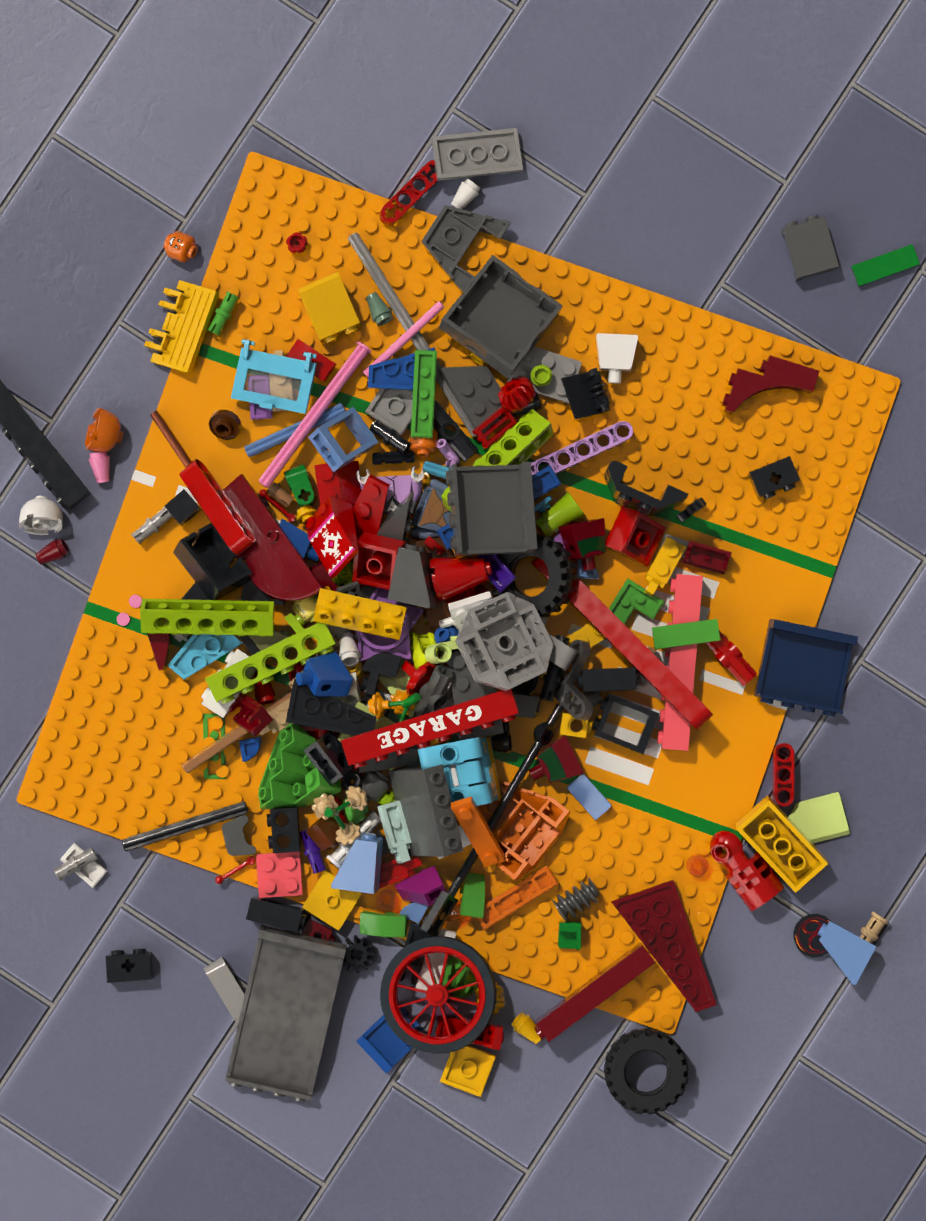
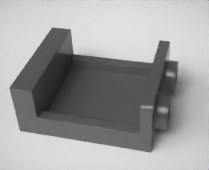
[781,215,839,281]

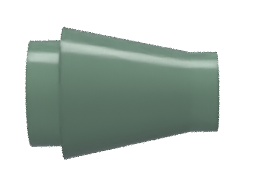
[366,292,393,326]

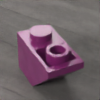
[395,866,447,906]

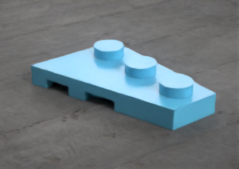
[167,634,243,680]

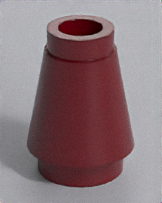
[35,538,70,565]

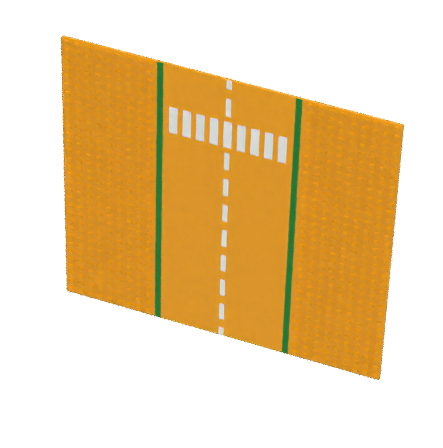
[17,152,901,1034]

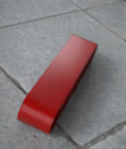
[179,459,256,556]

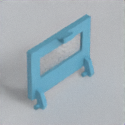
[231,339,317,414]

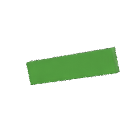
[411,350,437,439]

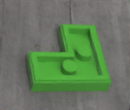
[608,578,664,624]

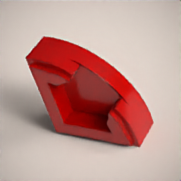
[424,536,446,557]

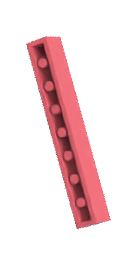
[657,574,703,751]

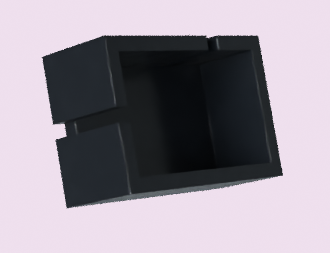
[173,523,252,600]

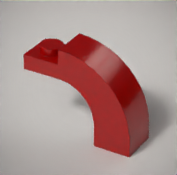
[435,1016,504,1050]

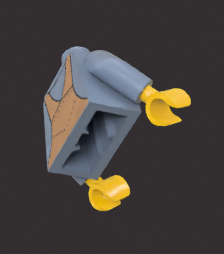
[406,472,452,540]

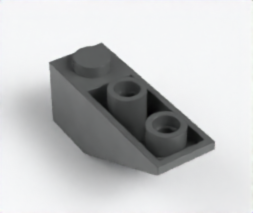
[377,492,416,548]

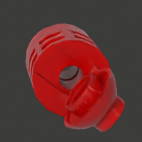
[710,831,784,911]

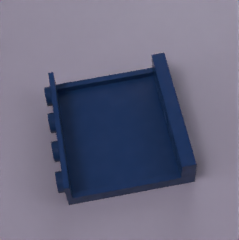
[754,619,858,717]

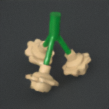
[311,786,368,846]

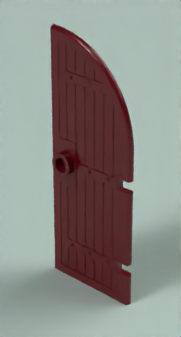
[202,474,323,601]

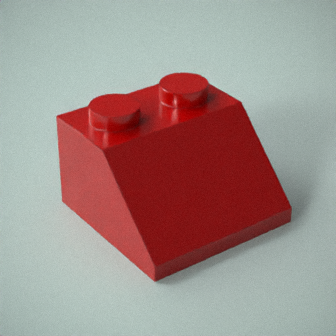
[314,461,362,506]
[606,506,666,567]

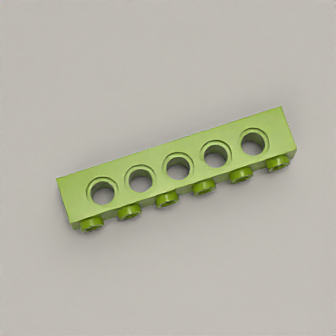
[441,409,554,513]
[140,599,275,637]
[205,622,336,704]

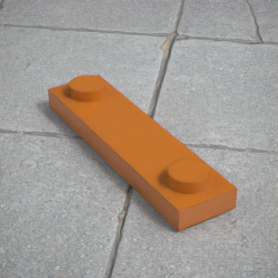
[451,796,505,867]
[477,865,559,930]

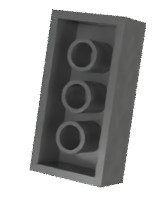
[447,651,504,740]

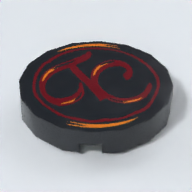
[793,913,833,957]

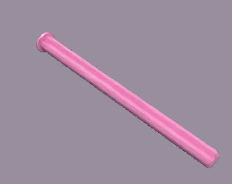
[259,342,372,488]

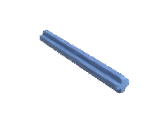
[244,403,345,457]

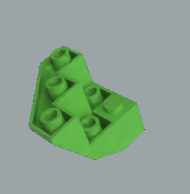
[258,723,341,809]

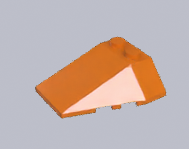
[477,779,570,881]

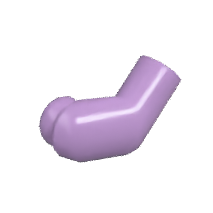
[437,439,460,468]

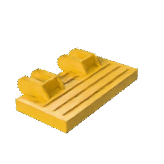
[144,280,220,375]

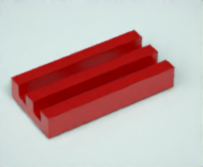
[472,406,518,449]

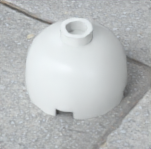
[19,496,63,535]

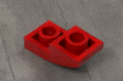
[286,339,337,382]

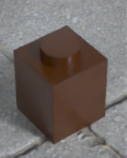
[305,817,341,851]

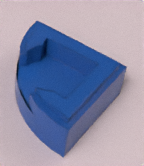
[239,737,261,762]

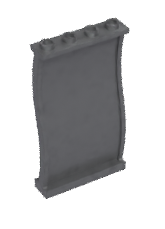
[225,925,347,1102]

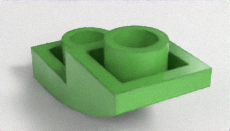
[460,872,485,918]
[360,911,407,937]

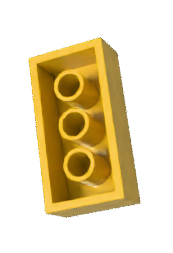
[735,795,828,893]

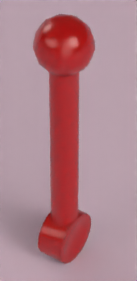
[259,489,296,522]
[215,856,255,884]

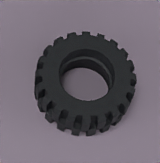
[604,1028,689,1115]

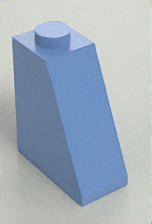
[331,833,383,894]
[818,921,876,985]

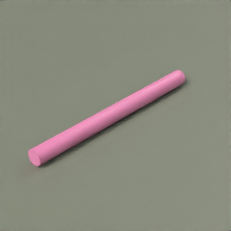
[363,301,445,377]

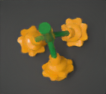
[368,690,421,722]

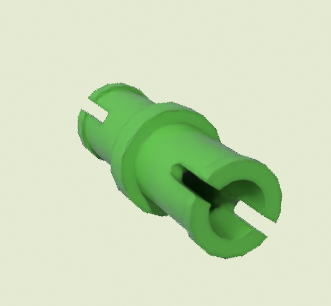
[207,291,239,336]

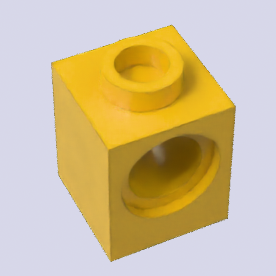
[559,713,592,738]

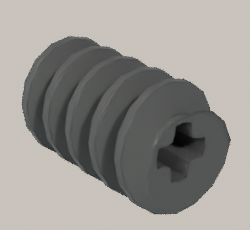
[552,877,600,922]

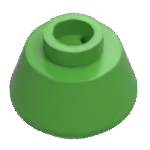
[343,797,369,825]

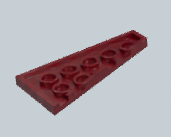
[611,880,717,1012]

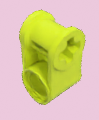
[409,632,439,669]

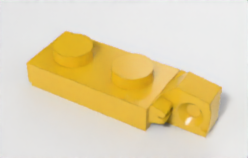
[644,537,686,597]

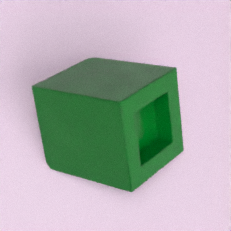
[558,922,581,950]

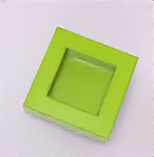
[284,613,306,633]

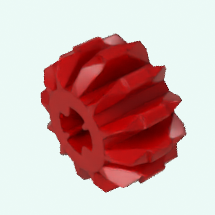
[498,376,536,413]

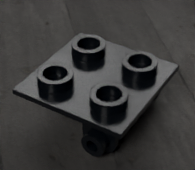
[561,368,611,420]

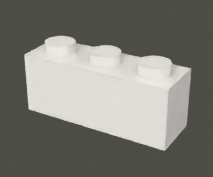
[201,649,257,718]

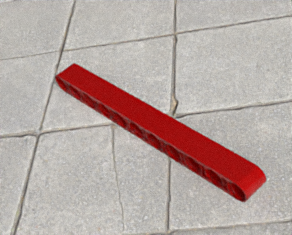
[531,557,713,730]

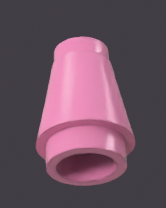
[88,452,110,483]

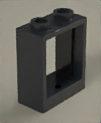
[577,667,636,692]
[592,694,660,754]
[246,896,307,932]

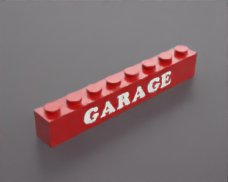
[341,689,519,768]

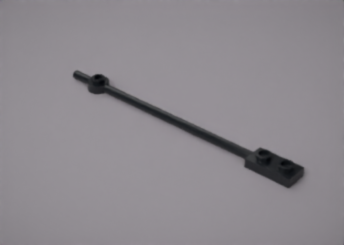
[420,704,564,936]

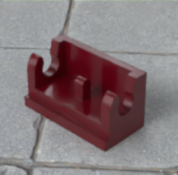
[682,541,732,575]
[229,692,273,736]

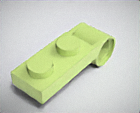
[425,636,459,664]

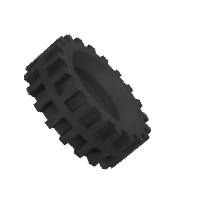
[489,535,577,617]

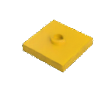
[302,870,362,931]
[440,1045,496,1097]

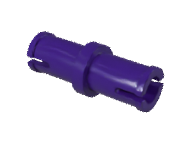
[299,829,327,874]

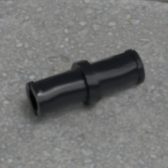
[370,420,411,455]

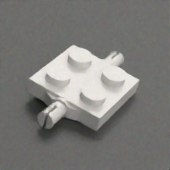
[439,591,493,631]

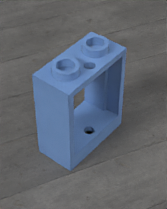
[308,407,378,472]

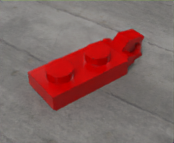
[379,856,423,889]

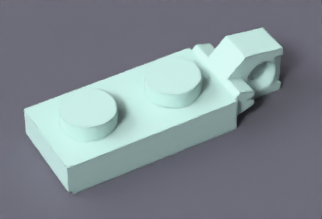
[377,800,412,863]

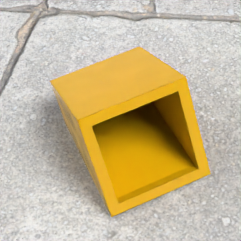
[298,272,361,344]

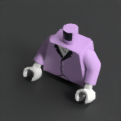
[357,466,425,517]

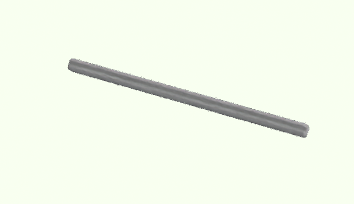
[348,232,477,437]

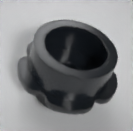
[342,771,363,790]

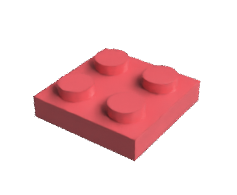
[256,852,303,898]

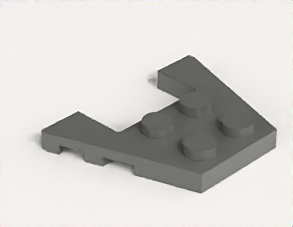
[421,205,511,293]

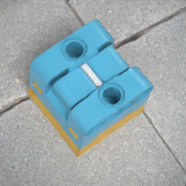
[418,737,502,806]

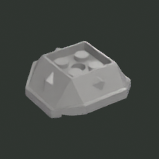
[455,592,553,691]

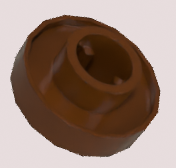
[209,410,242,440]

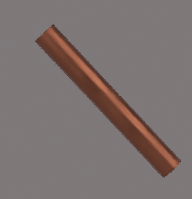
[150,410,192,468]

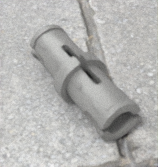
[131,507,173,544]
[53,847,98,881]

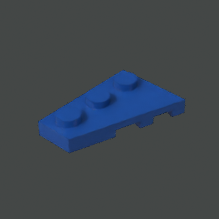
[368,347,435,391]

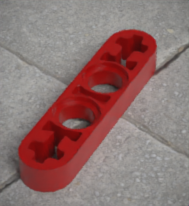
[379,160,438,226]

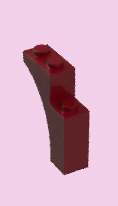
[722,355,819,415]

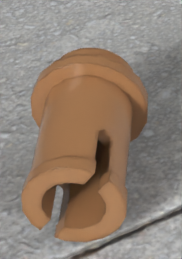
[266,482,294,508]

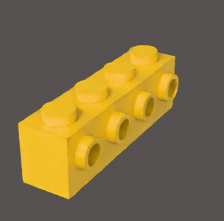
[313,588,407,640]

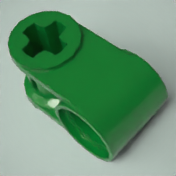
[283,464,316,507]

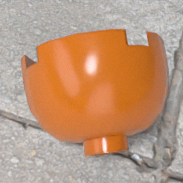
[85,408,124,452]

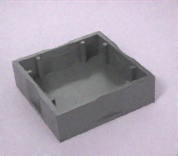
[439,255,563,379]

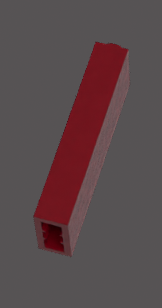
[534,943,656,1042]

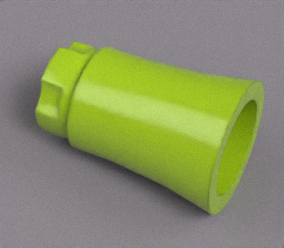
[536,492,586,537]

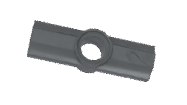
[414,664,453,718]

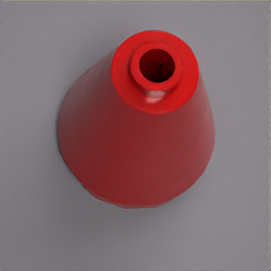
[430,558,493,602]

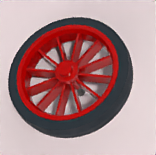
[380,936,497,1054]

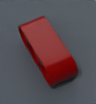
[772,743,794,807]

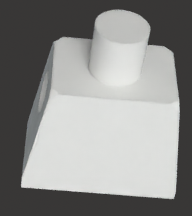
[596,333,638,384]

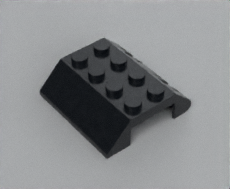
[604,461,688,516]

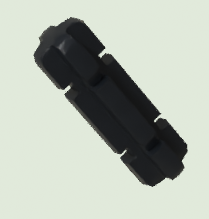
[372,451,415,465]

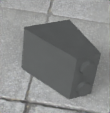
[388,544,442,609]

